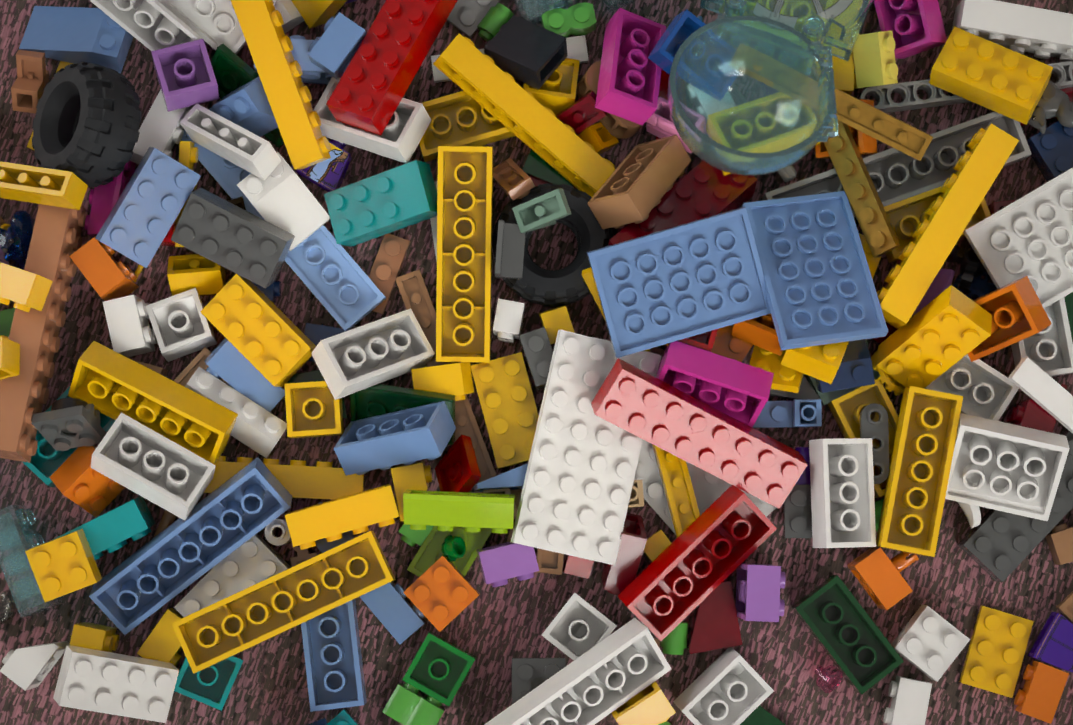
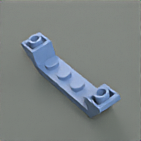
[752,399,822,428]

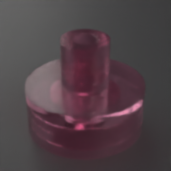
[815,665,843,693]

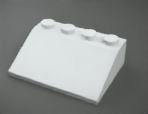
[945,413,1070,521]

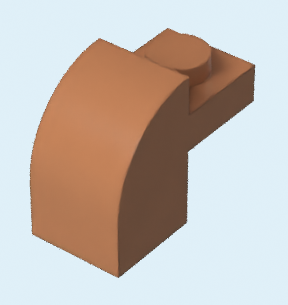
[11,49,49,114]

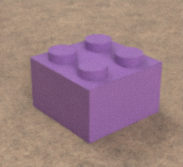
[151,39,219,112]
[476,541,539,587]

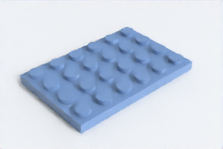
[742,191,888,350]
[587,207,771,358]

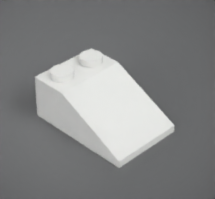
[237,152,330,251]

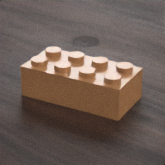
[587,134,691,229]

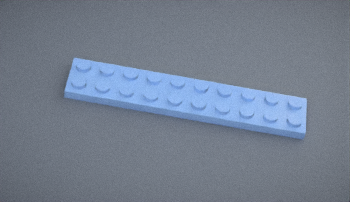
[181,107,386,331]

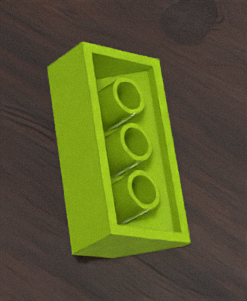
[403,490,515,534]

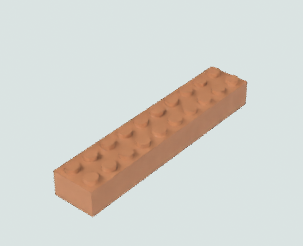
[0,204,88,463]

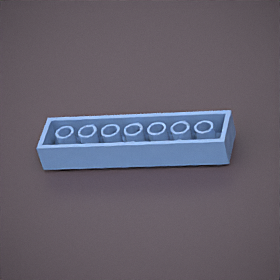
[89,457,292,635]

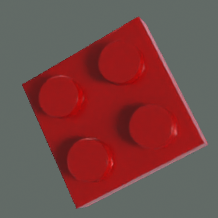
[435,434,481,492]

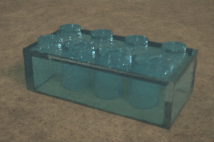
[0,505,64,618]

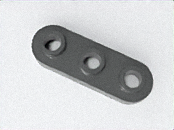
[860,403,889,484]

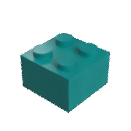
[174,656,244,711]

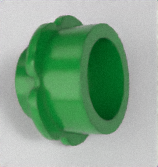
[442,535,466,561]

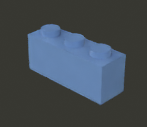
[204,338,285,412]

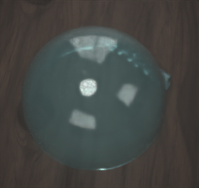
[668,16,839,176]

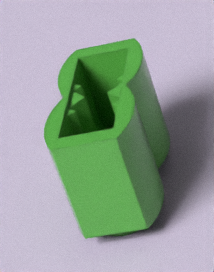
[541,3,597,38]
[382,682,445,725]

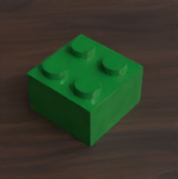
[402,631,476,706]

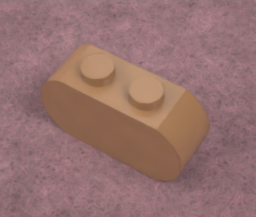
[577,61,644,139]

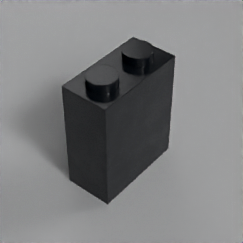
[484,15,568,90]

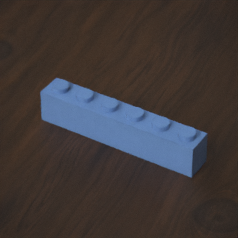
[316,502,426,644]

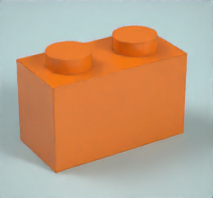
[1014,660,1069,724]

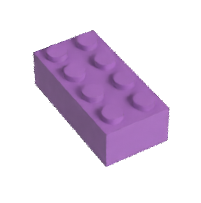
[735,563,786,622]

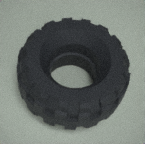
[32,62,141,188]
[492,183,613,307]

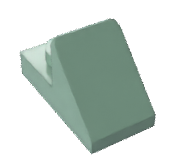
[512,188,571,233]

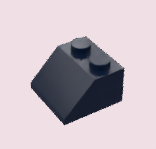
[815,339,875,393]

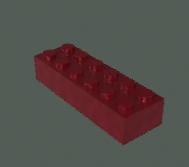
[608,152,758,246]

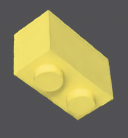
[851,31,898,88]

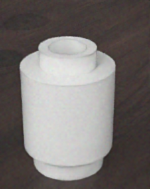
[265,519,291,546]

